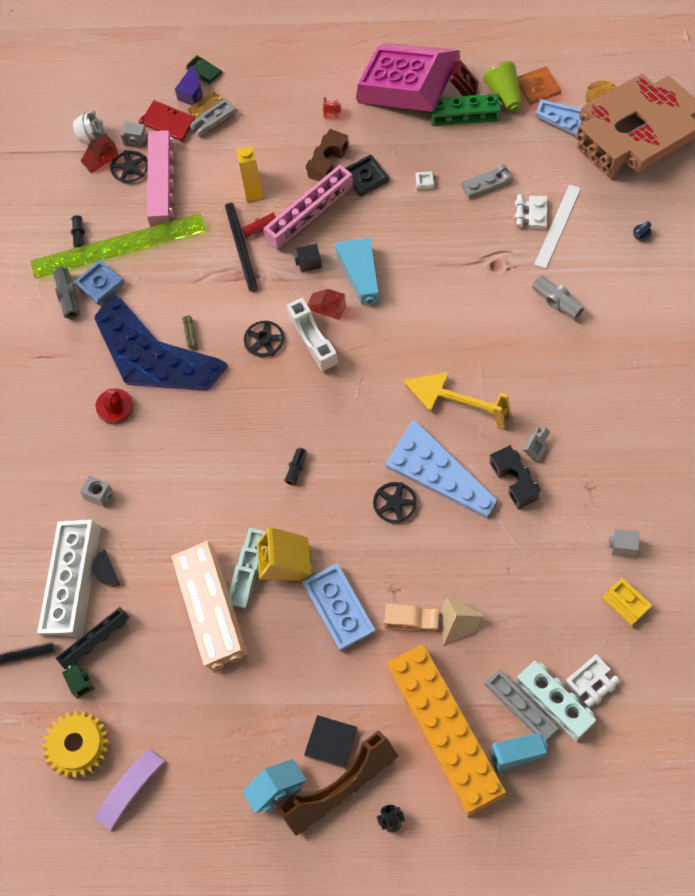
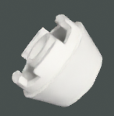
[73,111,105,144]

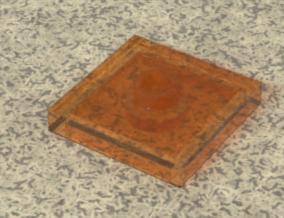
[518,66,561,105]

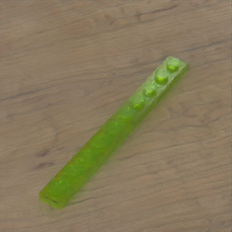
[30,213,206,279]

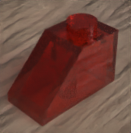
[81,133,118,174]
[307,289,346,320]

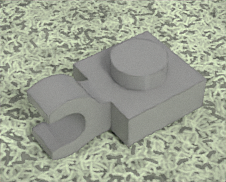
[523,427,550,461]

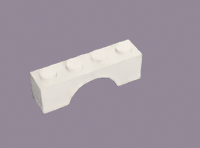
[286,298,338,372]

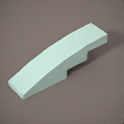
[229,527,265,609]

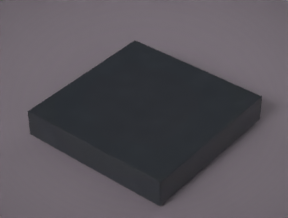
[345,154,389,197]
[304,715,357,769]

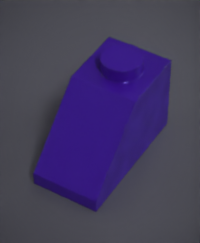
[175,65,203,107]

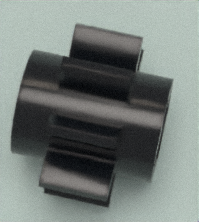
[377,804,405,832]

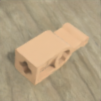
[384,604,439,631]

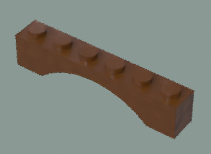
[276,730,399,836]

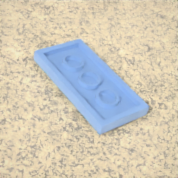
[302,563,376,651]

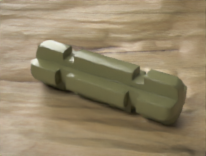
[182,315,198,349]

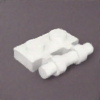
[515,194,547,230]
[565,654,620,709]

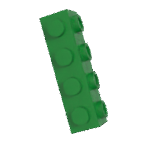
[430,94,500,126]

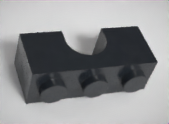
[489,445,541,510]

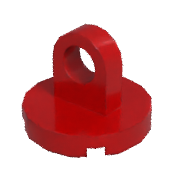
[95,388,133,424]

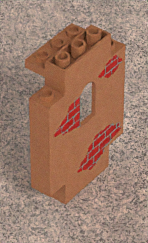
[575,73,695,180]

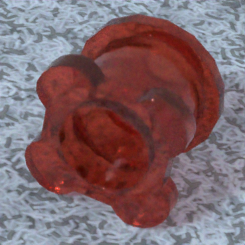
[323,97,341,118]

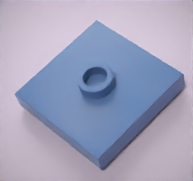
[74,260,125,305]

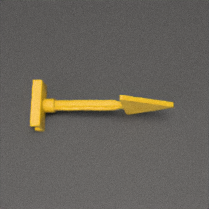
[404,372,512,430]

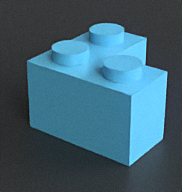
[242,759,306,814]

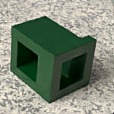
[62,663,95,699]

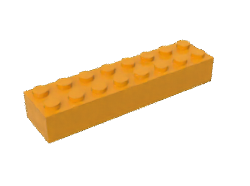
[386,644,506,817]

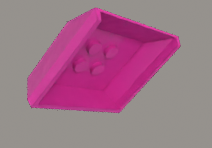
[356,43,460,112]

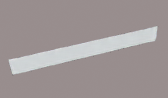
[534,185,581,268]

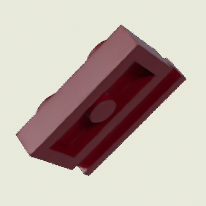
[450,60,479,96]

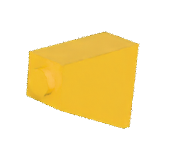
[236,146,264,202]

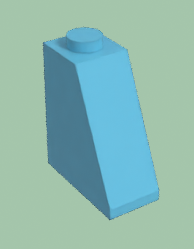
[490,733,549,774]

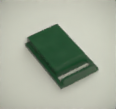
[186,55,222,85]

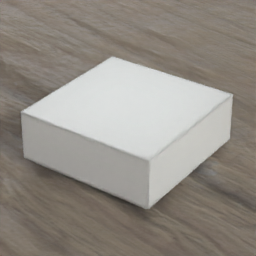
[415,171,434,190]

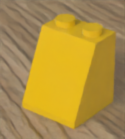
[257,527,313,581]

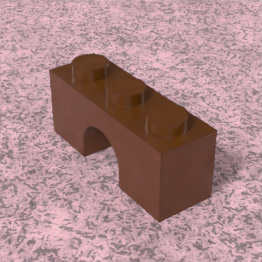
[306,129,349,182]

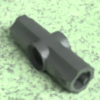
[53,266,80,320]

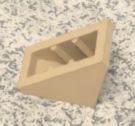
[440,595,483,646]

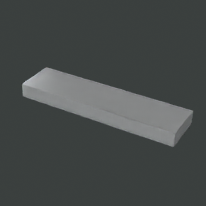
[484,669,560,742]

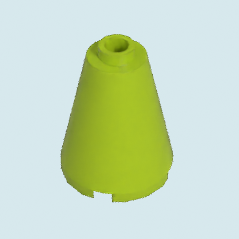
[483,61,522,112]

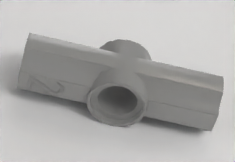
[532,275,585,320]

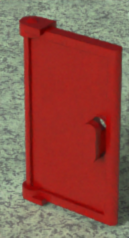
[139,100,196,142]

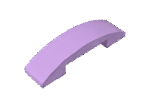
[95,749,165,831]

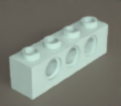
[516,660,596,742]

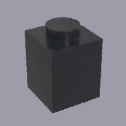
[294,243,322,272]

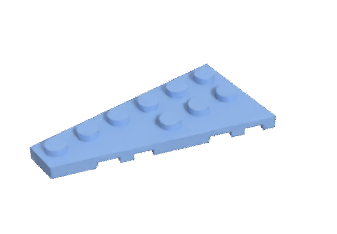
[385,419,497,519]

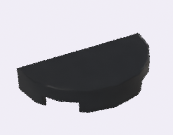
[93,549,121,586]

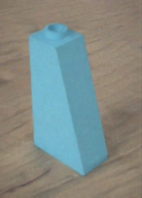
[335,238,379,305]

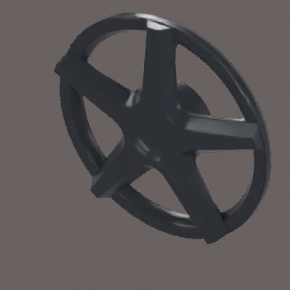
[110,150,148,183]
[244,321,285,357]
[373,482,417,523]

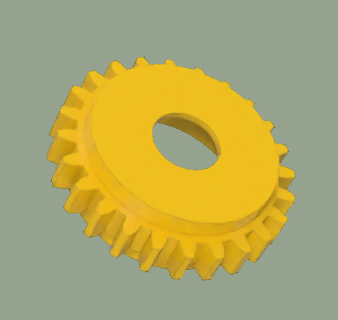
[42,711,110,779]

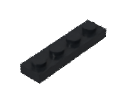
[56,607,129,670]

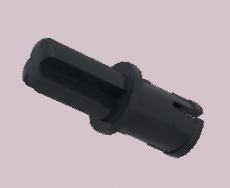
[71,215,85,249]
[284,448,307,486]

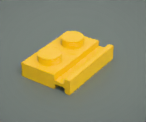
[601,578,652,627]

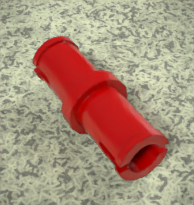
[242,212,276,238]

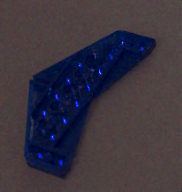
[94,294,228,391]

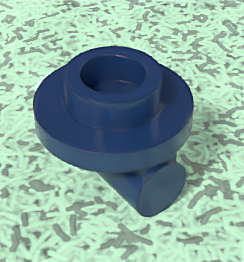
[633,221,652,241]

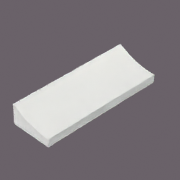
[37,520,101,638]

